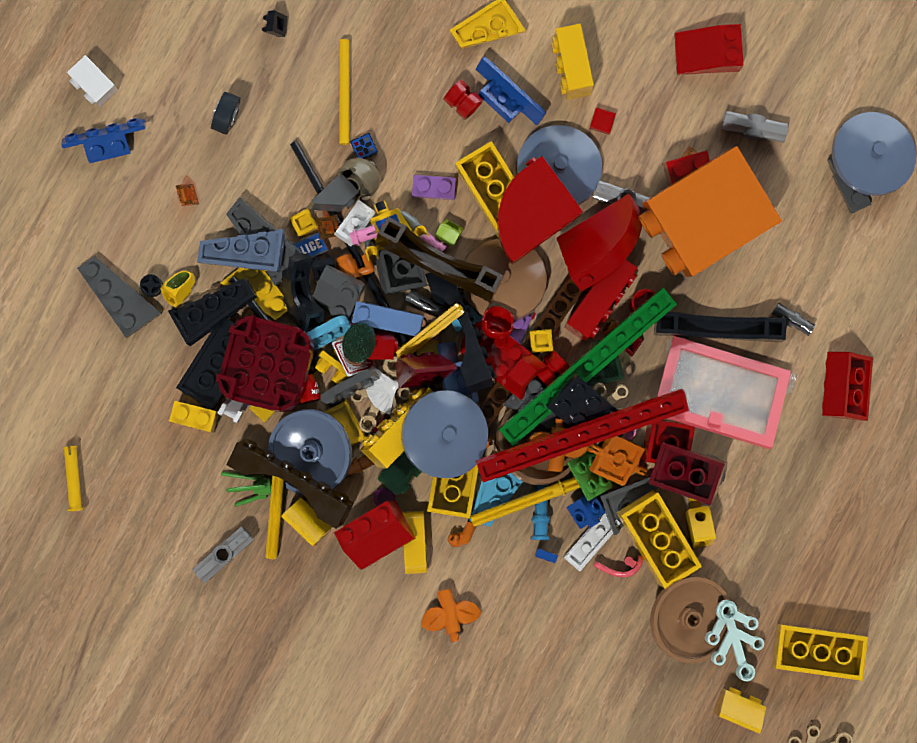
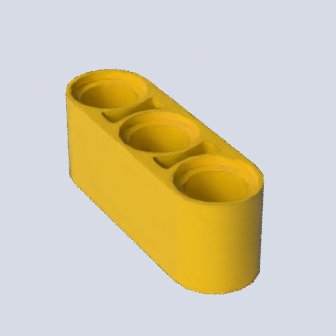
[402,511,427,574]

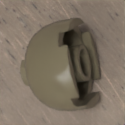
[338,158,380,200]

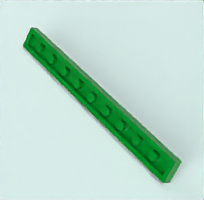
[498,288,677,446]

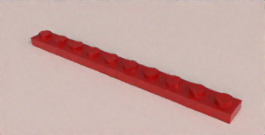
[475,388,690,483]

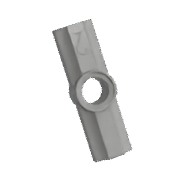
[721,111,788,143]
[593,180,649,214]
[192,526,254,583]

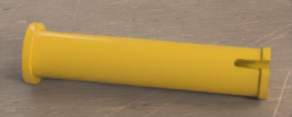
[63,446,84,512]

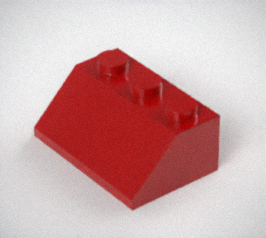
[822,352,873,421]
[334,501,416,570]

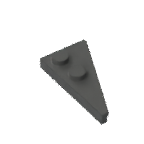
[599,476,659,535]

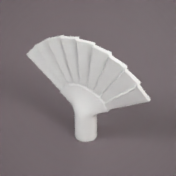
[366,365,398,415]

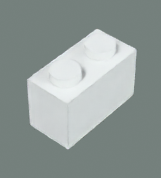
[67,55,118,107]

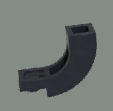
[282,253,325,332]

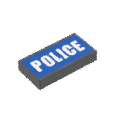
[293,231,329,259]

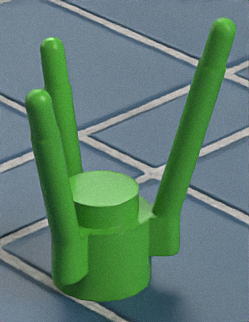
[221,472,271,507]

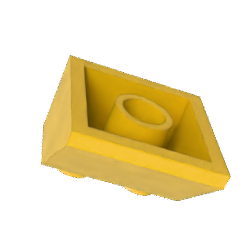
[281,498,333,546]
[713,687,766,734]

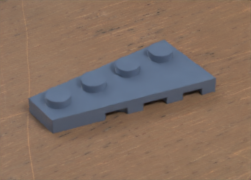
[197,229,286,272]

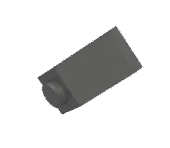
[308,173,359,212]

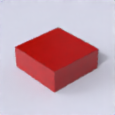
[589,107,616,135]

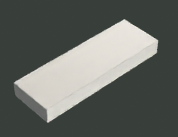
[563,514,621,572]

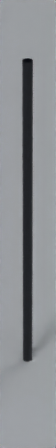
[290,141,437,392]

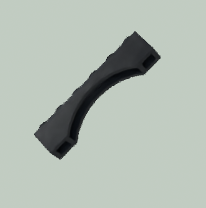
[425,272,496,394]
[654,312,787,342]

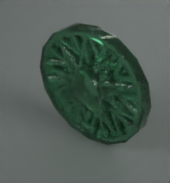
[342,323,376,363]

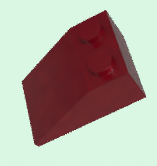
[394,352,457,388]
[648,442,727,505]

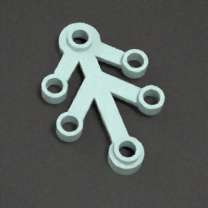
[705,600,764,681]

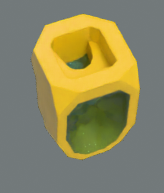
[160,271,196,307]

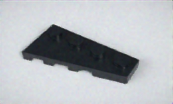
[168,278,258,346]

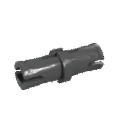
[405,289,446,317]
[772,302,816,336]

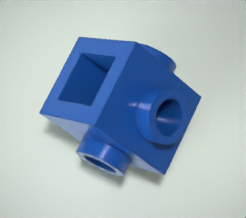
[566,495,606,529]

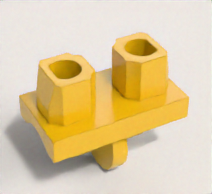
[315,350,354,385]

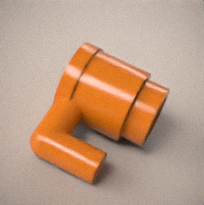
[336,254,375,280]

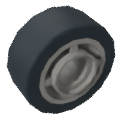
[211,92,241,135]

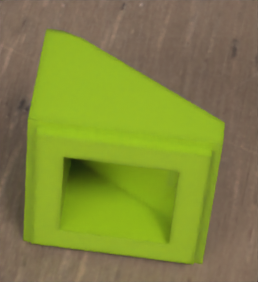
[435,219,464,246]

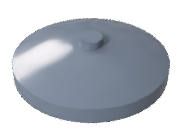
[832,112,916,196]
[517,125,602,205]
[401,391,488,478]
[268,409,352,495]

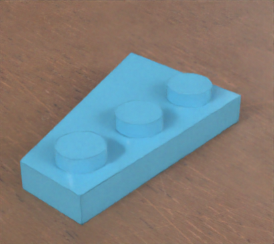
[469,473,523,527]

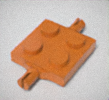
[587,436,647,486]

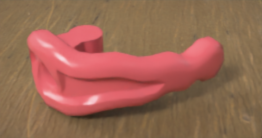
[593,555,643,578]

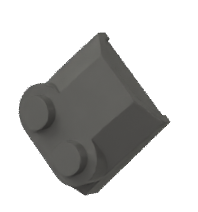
[376,250,428,294]
[313,265,366,321]

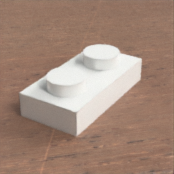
[334,200,376,246]

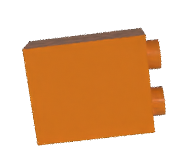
[638,146,782,277]

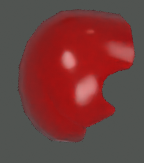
[481,306,514,340]

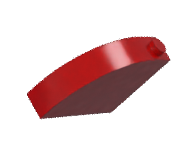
[497,156,583,265]
[556,194,642,292]

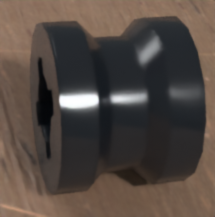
[140,274,163,297]

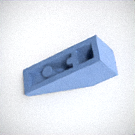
[352,301,424,336]

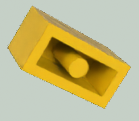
[169,401,219,433]

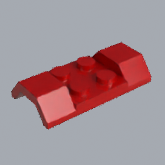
[460,321,549,400]

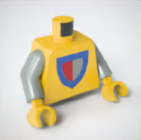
[364,201,429,261]

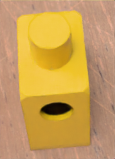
[685,498,716,549]

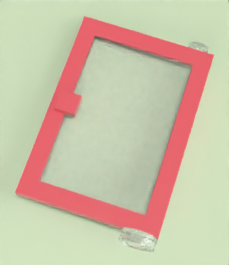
[657,336,797,450]

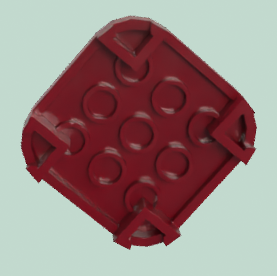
[216,316,314,412]

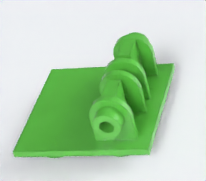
[567,452,613,501]

